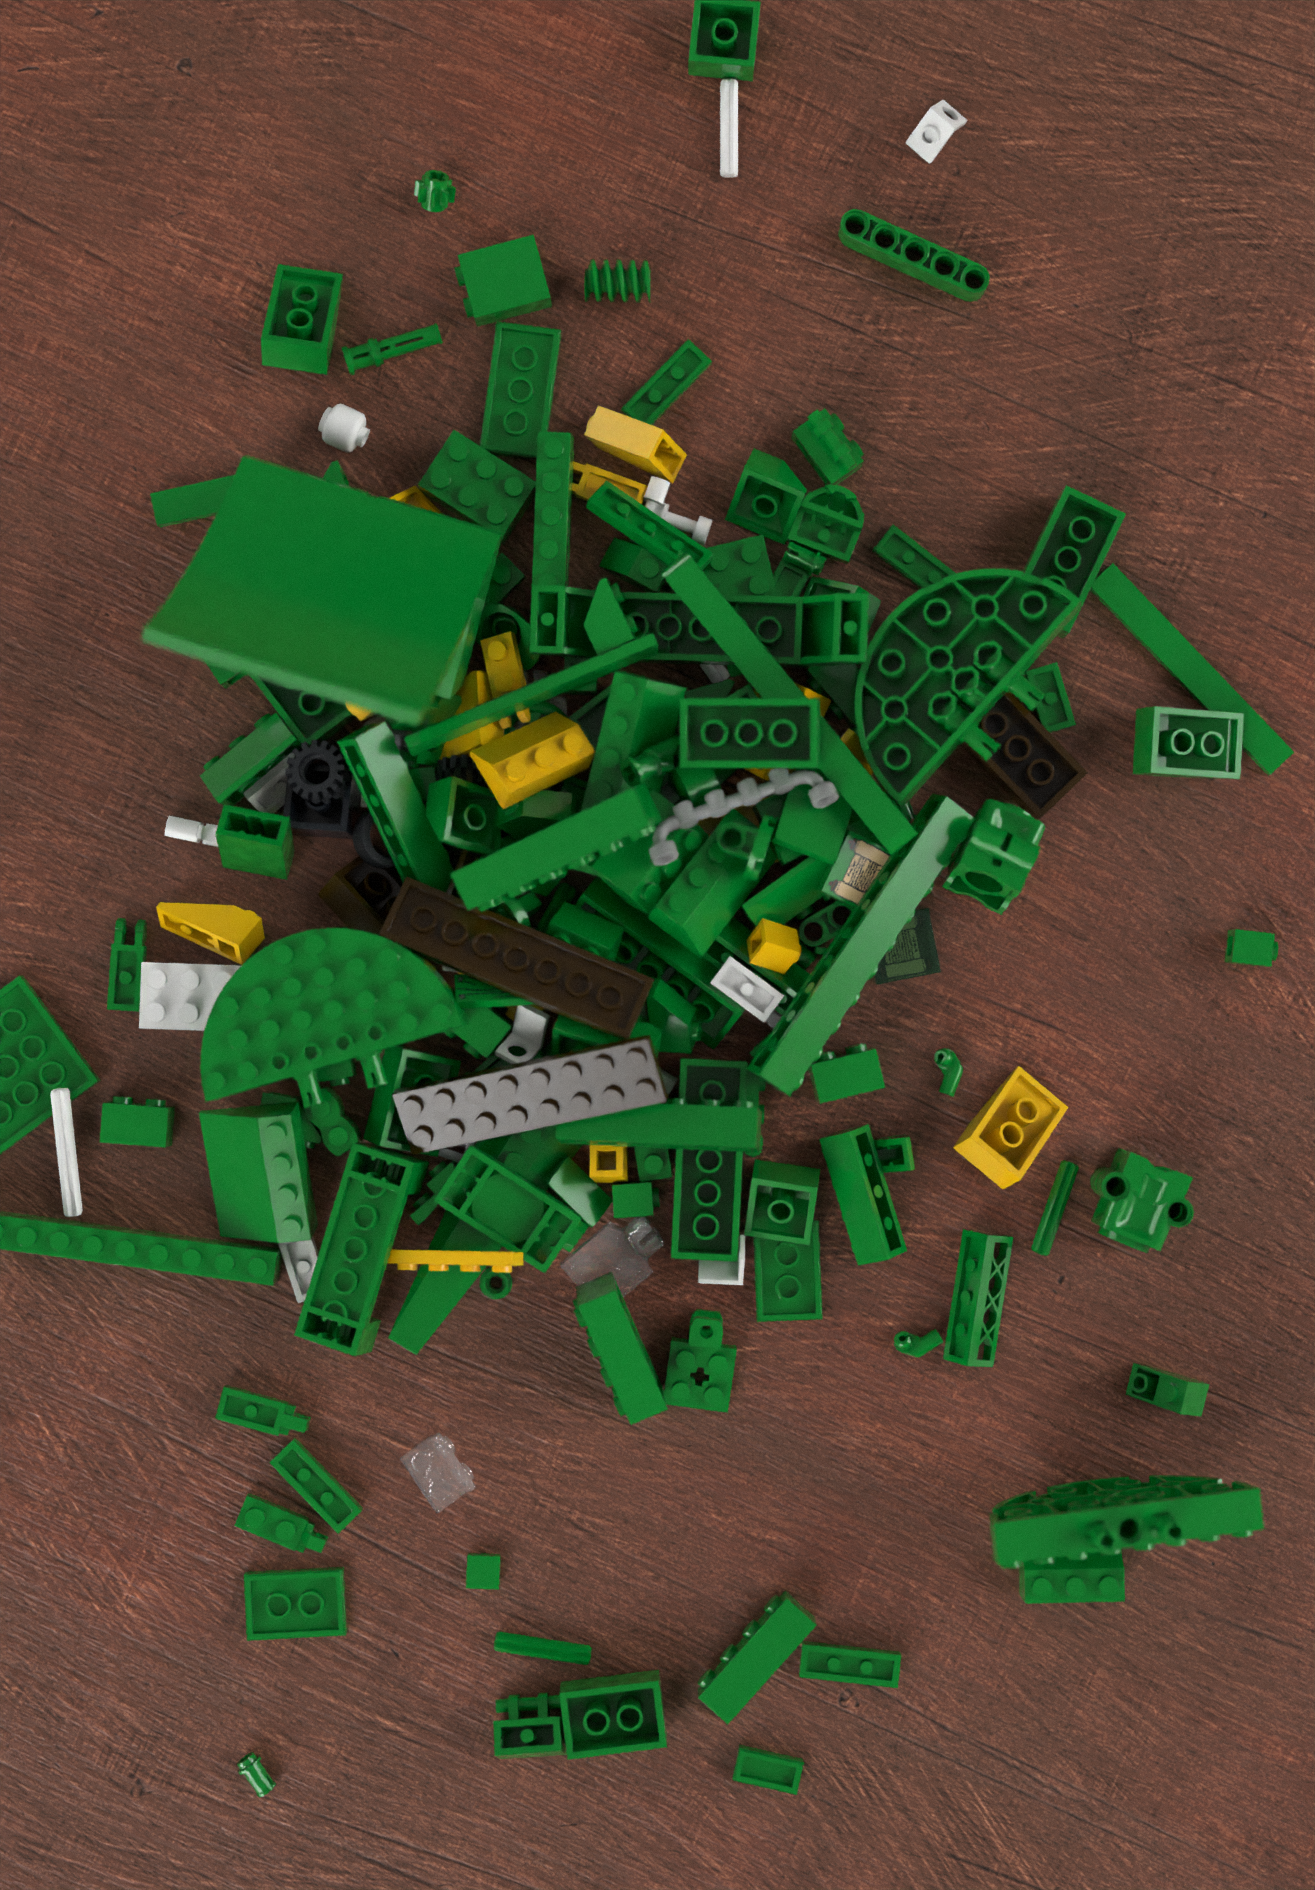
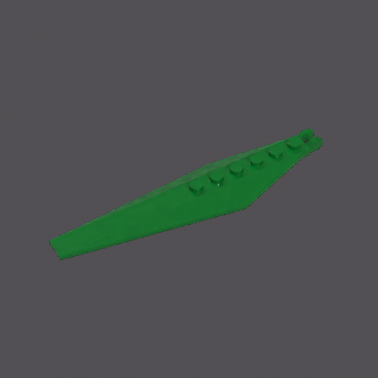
[388,1041,582,1355]

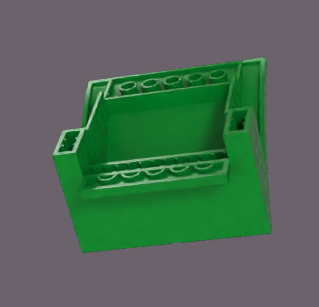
[142,455,503,725]

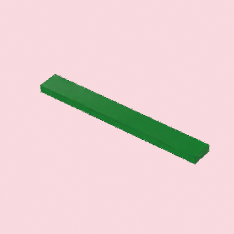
[1090,563,1294,775]
[404,633,658,756]

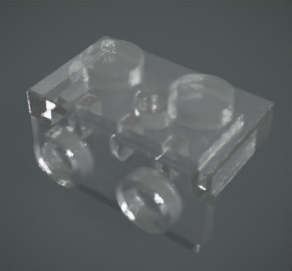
[400,1433,476,1513]

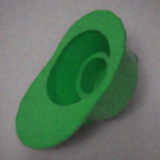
[475,603,541,671]

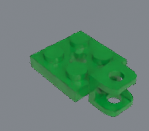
[664,1309,737,1413]

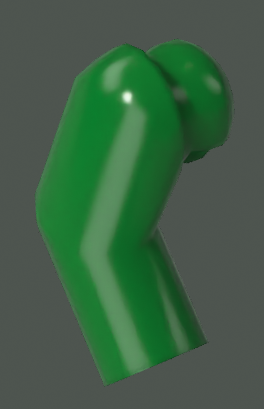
[934,1048,963,1097]

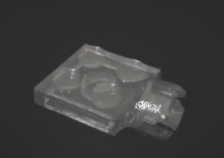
[560,1216,664,1298]

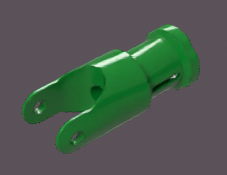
[620,734,680,787]

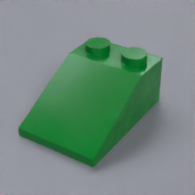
[261,264,343,375]
[1133,706,1244,779]

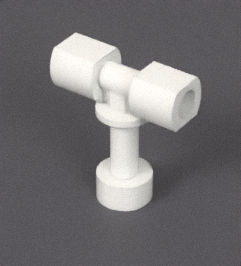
[629,476,713,545]

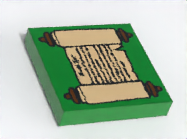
[817,829,891,908]

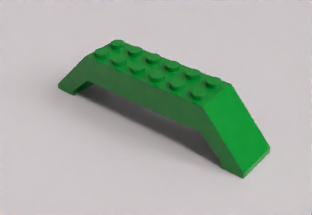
[529,585,869,668]

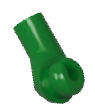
[894,1329,944,1357]

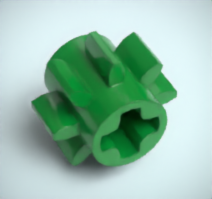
[414,170,456,212]

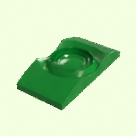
[433,1144,582,1274]

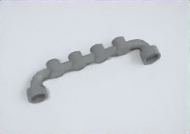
[649,769,838,866]

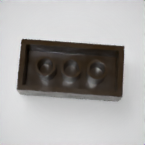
[960,692,1088,820]

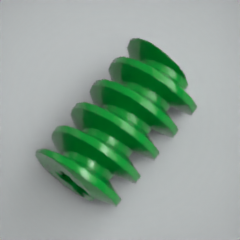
[584,259,651,303]

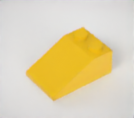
[953,1066,1069,1189]

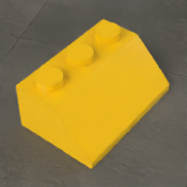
[469,711,595,809]

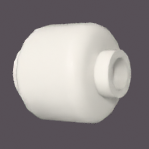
[318,403,370,453]

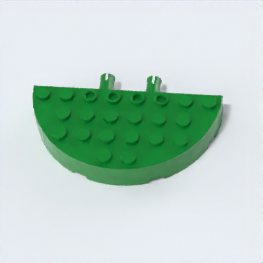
[855,568,1082,809]
[200,928,469,1108]
[989,1475,1264,1568]

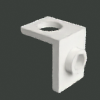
[906,100,967,163]
[495,1005,549,1064]
[698,1235,745,1285]

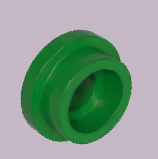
[479,1267,513,1299]

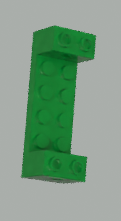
[294,1143,429,1356]

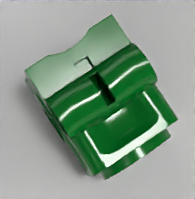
[942,799,1046,915]
[1090,1148,1194,1254]

